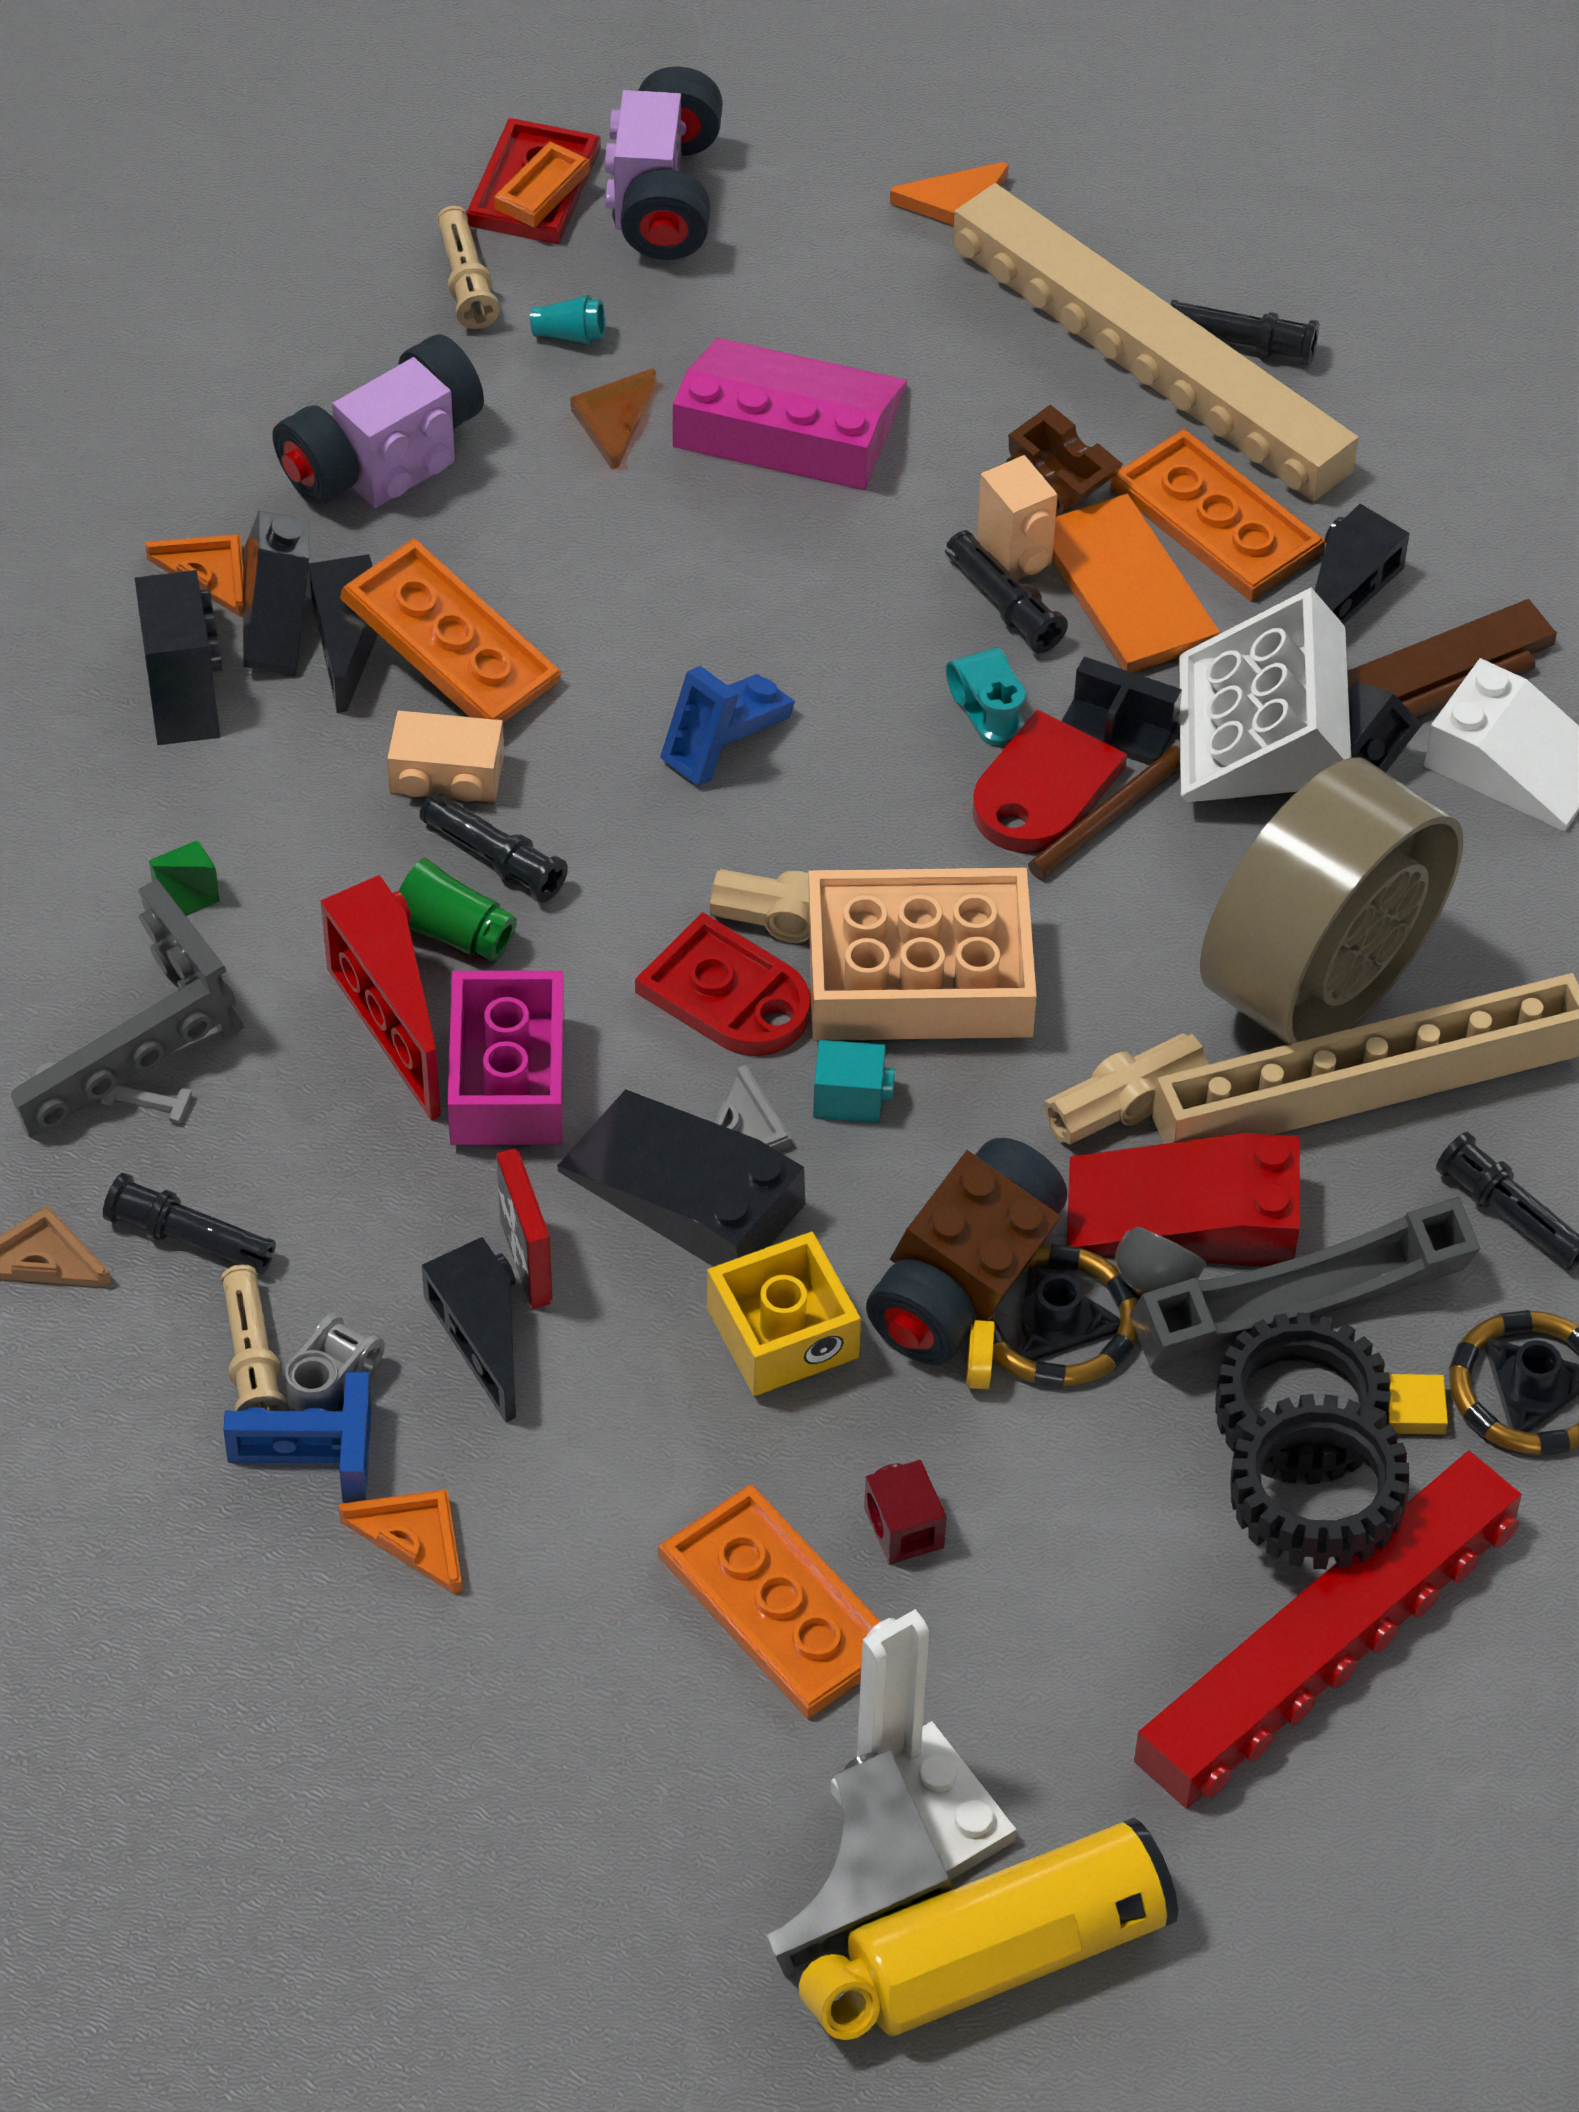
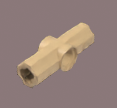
[710,869,810,943]
[1043,1033,1209,1145]

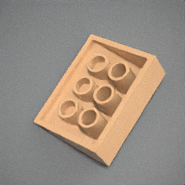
[808,868,1037,1041]

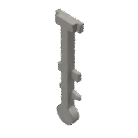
[35,1063,192,1124]

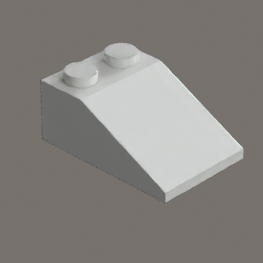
[1424,658,1579,832]

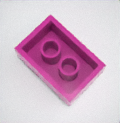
[447,971,565,1145]

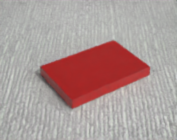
[466,118,601,245]

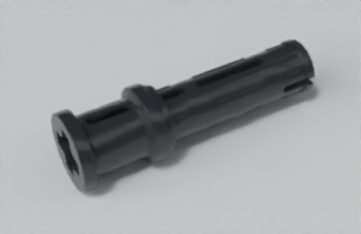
[1170,299,1319,365]
[945,530,1068,653]
[419,791,568,902]
[1436,1132,1579,1271]
[103,1172,276,1274]

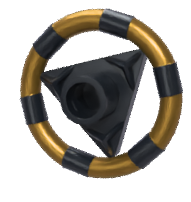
[988,1244,1139,1387]
[1449,1310,1579,1456]

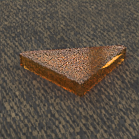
[570,368,657,469]

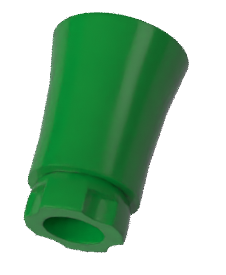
[398,858,517,962]

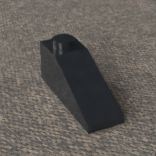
[1315,503,1410,625]
[243,511,309,676]
[308,554,378,713]
[422,1237,516,1422]

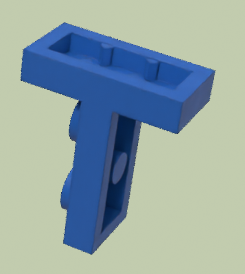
[660,666,795,786]
[223,1372,372,1503]

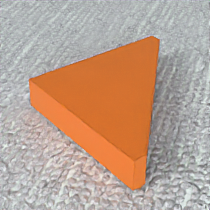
[890,162,1009,226]
[145,534,243,617]
[338,1489,462,1594]

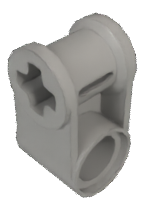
[285,1313,385,1411]

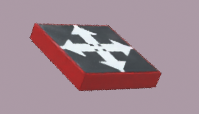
[496,1148,553,1309]

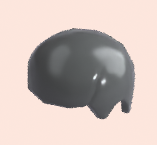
[1114,1226,1206,1296]

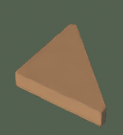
[0,1205,111,1288]

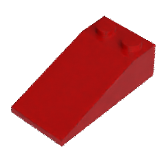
[320,875,441,1120]
[1066,1133,1300,1267]

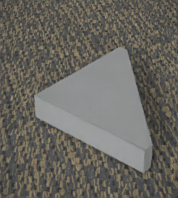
[714,1065,792,1152]

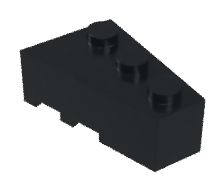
[135,570,222,745]

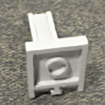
[830,1609,1017,1880]

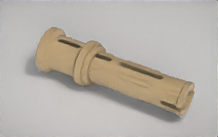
[437,206,500,329]
[221,1265,288,1411]

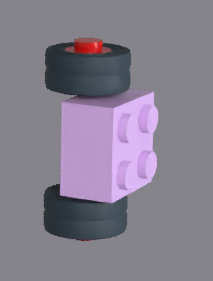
[605,66,723,260]
[272,334,484,509]

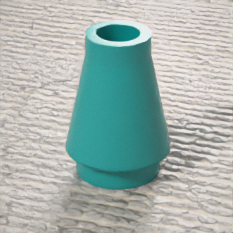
[530,295,606,345]

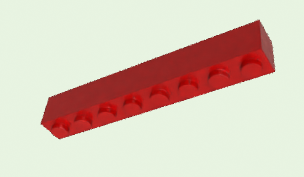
[1134,1450,1522,1809]

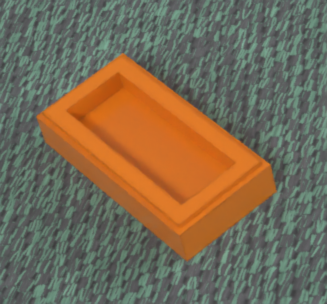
[494,141,590,228]

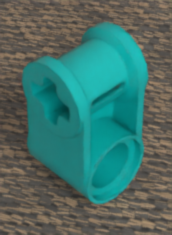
[946,647,1026,747]

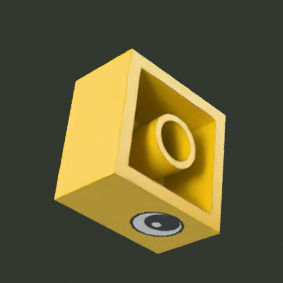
[707,1231,861,1396]

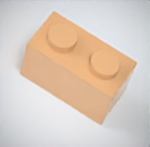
[976,455,1058,580]
[387,711,504,803]

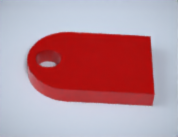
[972,709,1127,853]
[635,912,810,1056]

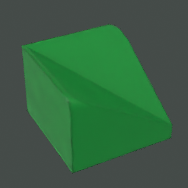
[149,840,220,916]

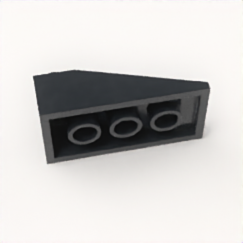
[557,1089,806,1267]

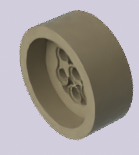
[1200,757,1464,1045]

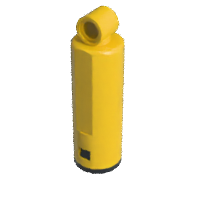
[799,1818,1178,2040]

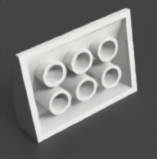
[1179,587,1351,802]

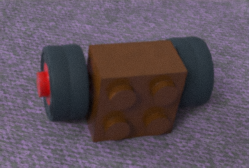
[866,1138,1068,1365]

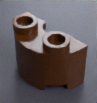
[1006,404,1123,514]

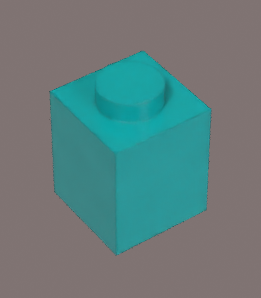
[813,1040,895,1123]

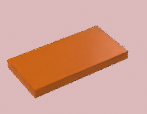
[1110,428,1325,601]
[1052,493,1220,673]
[340,538,562,723]
[658,1484,881,1720]

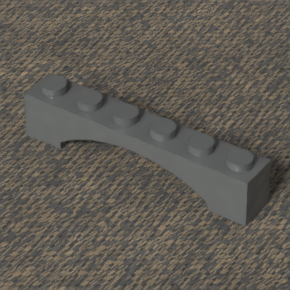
[1130,1197,1481,1368]

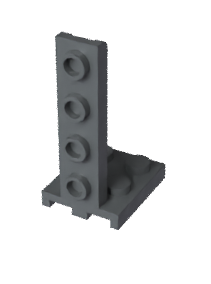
[11,879,244,1138]

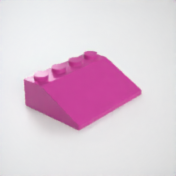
[673,337,907,490]

